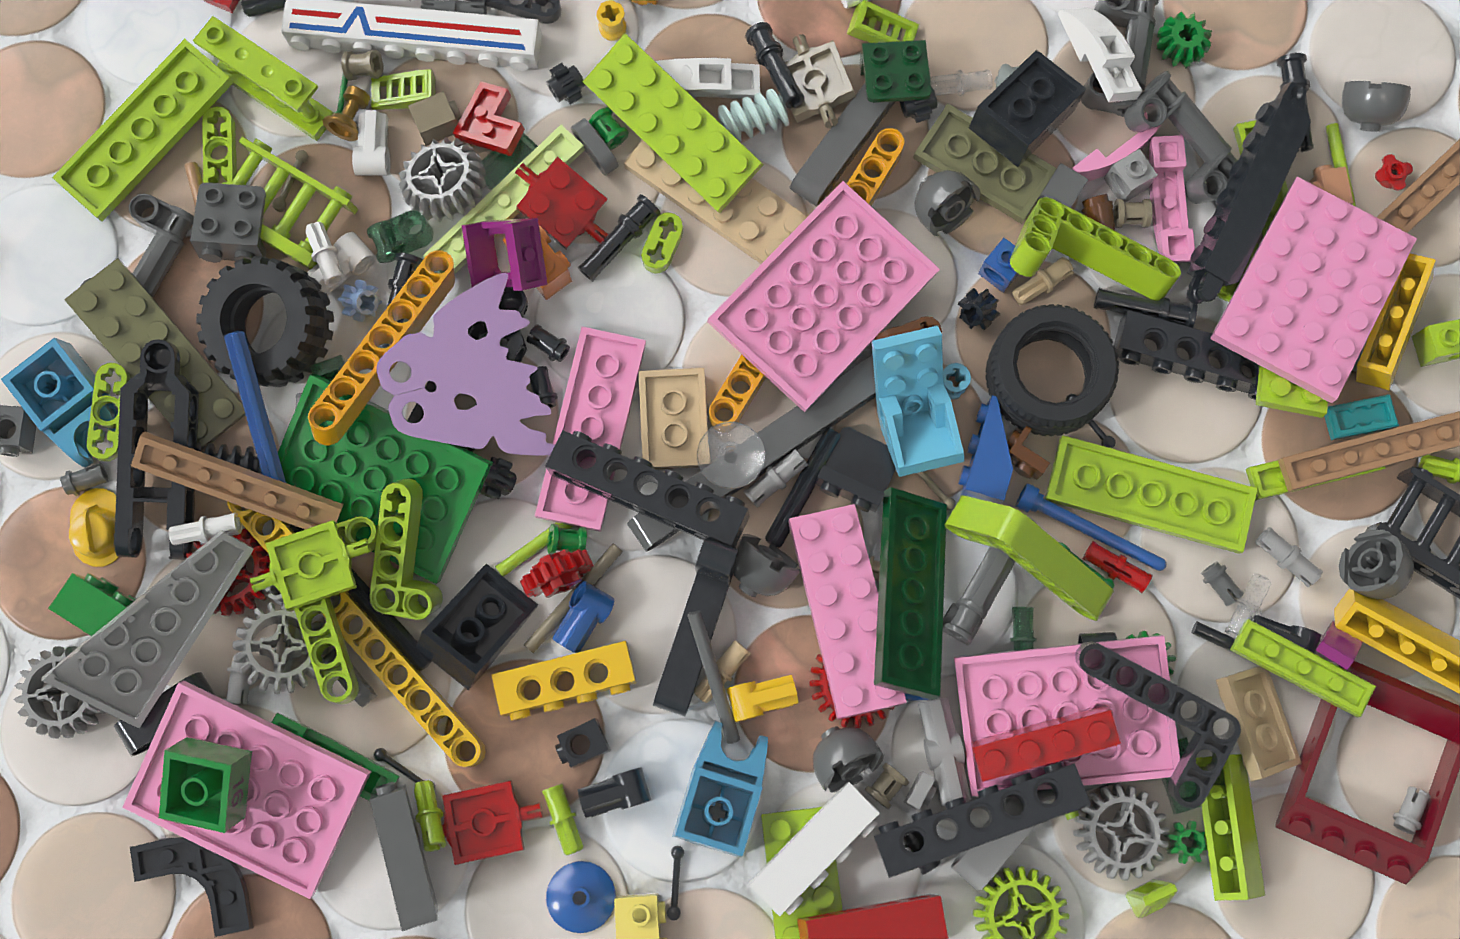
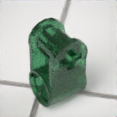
[366,210,434,263]

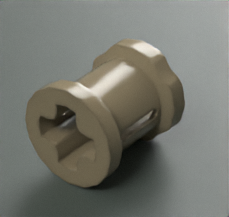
[341,49,384,80]
[1113,199,1152,228]
[864,763,910,810]

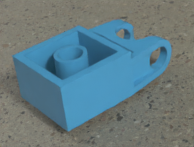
[1,338,118,468]
[672,721,768,857]

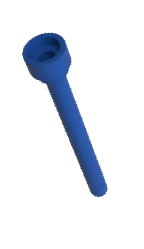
[1015,483,1167,571]

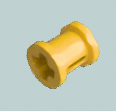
[596,0,627,41]

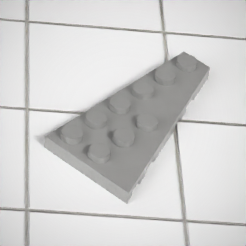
[41,530,254,728]

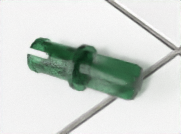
[1010,607,1037,651]

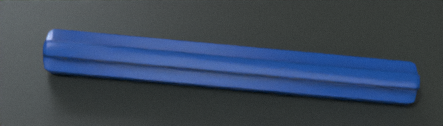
[224,331,286,483]

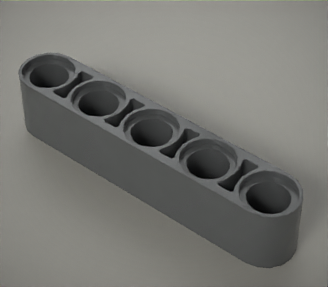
[790,83,896,207]

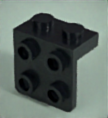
[816,427,896,513]

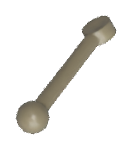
[272,150,308,212]
[917,471,956,510]

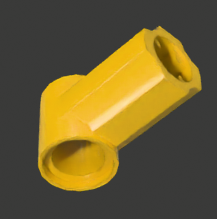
[726,675,799,722]

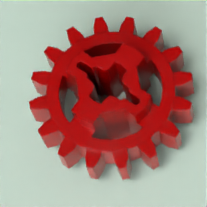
[520,549,594,598]

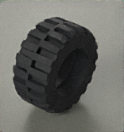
[196,256,334,387]

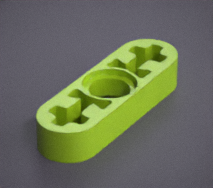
[202,106,237,184]
[87,363,131,462]

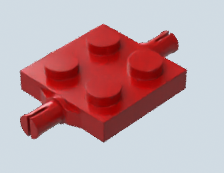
[515,157,608,250]
[442,781,543,865]

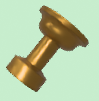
[322,86,371,141]

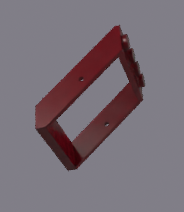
[1275,661,1460,885]

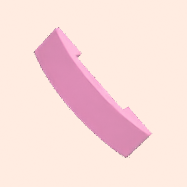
[1072,111,1161,182]
[1149,135,1195,263]

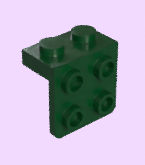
[859,40,932,103]

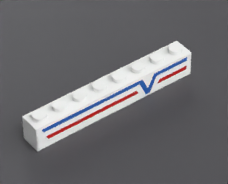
[281,0,542,71]

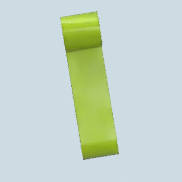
[370,478,443,620]

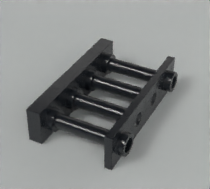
[1365,466,1460,599]

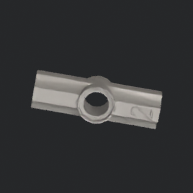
[918,697,971,806]

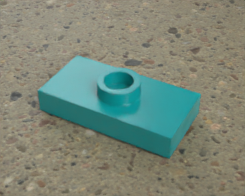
[1324,394,1399,441]

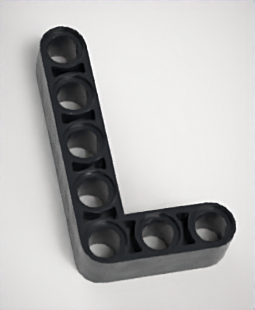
[653,538,738,717]
[1075,641,1241,808]

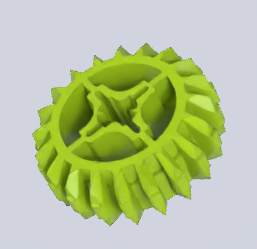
[973,866,1069,939]

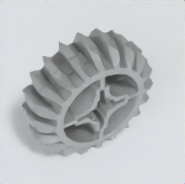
[399,137,487,222]
[233,602,329,694]
[13,645,106,739]
[1073,784,1170,881]

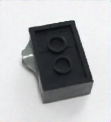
[969,50,1087,167]

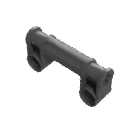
[1081,0,1159,117]
[1124,71,1238,204]
[80,193,194,297]
[943,517,1037,645]

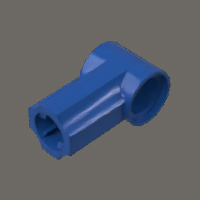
[552,581,615,653]

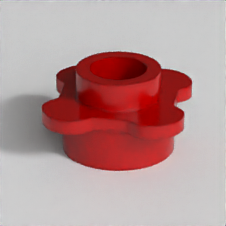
[1375,154,1413,191]

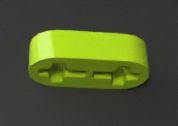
[641,212,683,274]

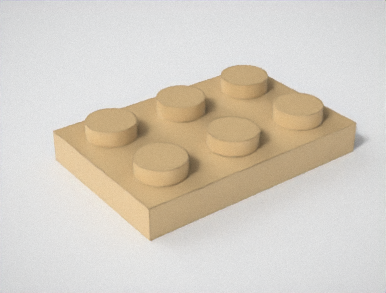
[638,368,709,470]
[1216,666,1301,781]

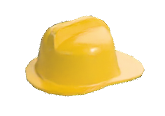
[69,488,119,567]

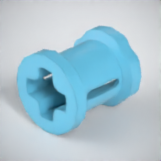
[943,363,971,400]

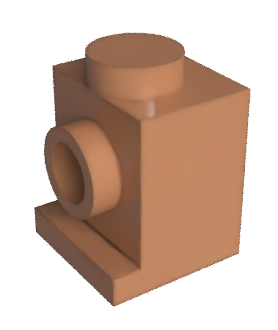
[1309,165,1354,205]

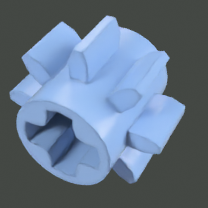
[338,279,382,322]

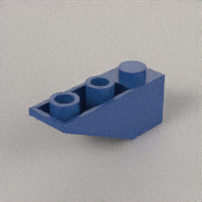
[958,395,1013,504]

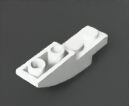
[1058,8,1142,102]
[655,58,760,99]

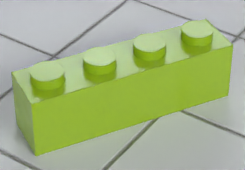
[1196,754,1265,901]

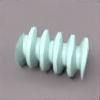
[718,89,789,142]

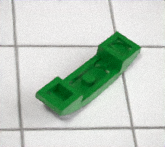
[271,712,400,802]

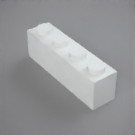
[749,782,879,916]

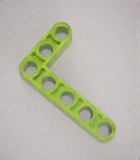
[1010,197,1181,301]
[944,496,1114,621]
[294,516,378,705]

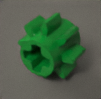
[1164,821,1208,864]

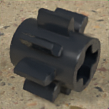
[546,62,586,105]
[899,86,937,123]
[958,288,1000,330]
[480,457,517,500]

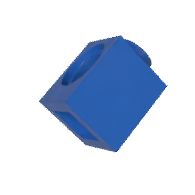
[978,237,1019,293]

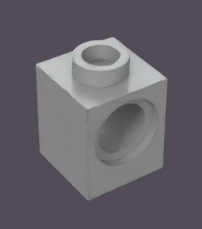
[1104,149,1158,202]

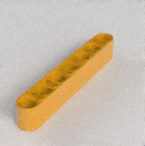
[308,250,455,445]

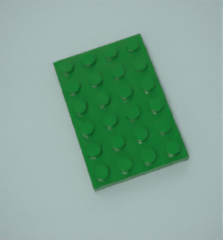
[278,374,493,584]

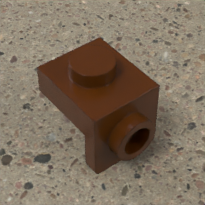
[1007,425,1050,480]

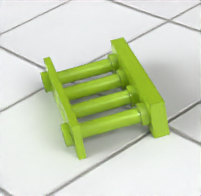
[192,16,334,141]
[230,137,359,269]

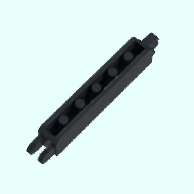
[1186,82,1311,304]

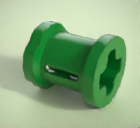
[588,107,629,150]
[547,524,587,554]

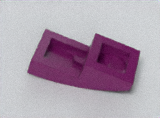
[1316,621,1363,670]

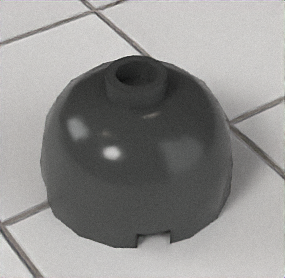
[1342,81,1411,132]
[914,170,980,236]
[1339,530,1414,600]
[733,534,800,597]
[813,726,884,792]

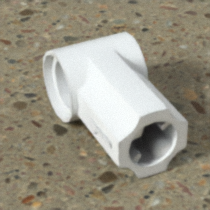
[352,110,391,176]
[308,232,376,295]

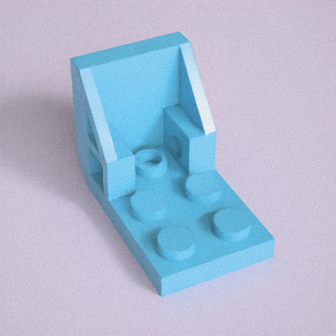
[872,326,964,477]

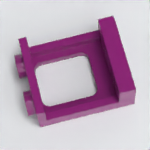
[461,218,548,291]

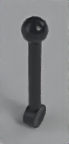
[1066,394,1116,448]
[374,748,436,790]
[667,846,684,921]

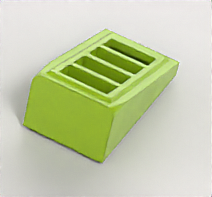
[847,0,919,43]
[371,69,436,110]
[1125,879,1178,918]

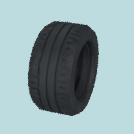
[985,304,1119,437]

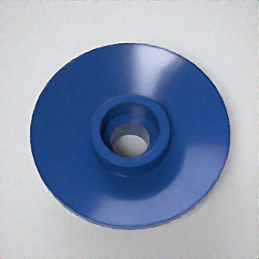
[546,861,616,933]

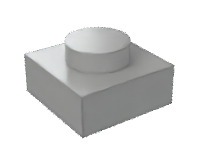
[904,771,937,809]

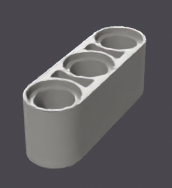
[951,796,1035,891]

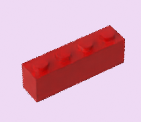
[971,705,1121,782]
[797,894,948,939]

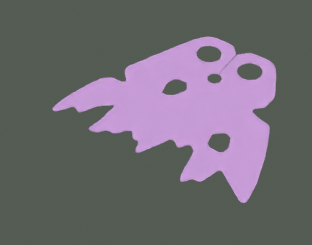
[376,273,555,456]

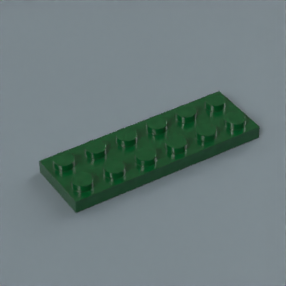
[874,487,947,700]

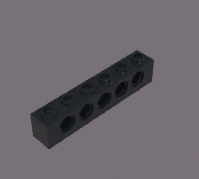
[1114,310,1260,400]
[545,430,750,548]
[874,761,1091,878]

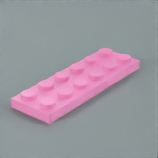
[535,327,646,532]
[788,504,907,720]

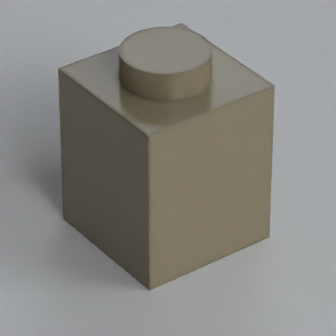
[408,91,461,146]

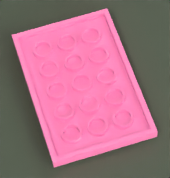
[1210,177,1417,403]
[707,181,940,412]
[954,635,1180,797]
[122,681,371,899]

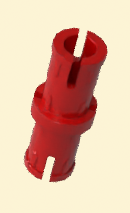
[1082,541,1153,593]

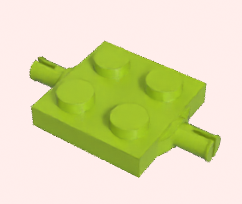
[250,520,371,611]

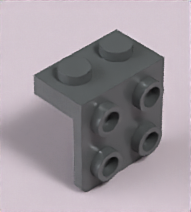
[190,183,266,263]

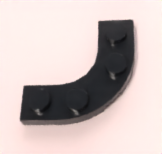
[129,837,254,937]

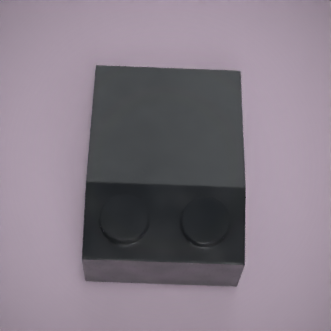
[416,563,539,690]

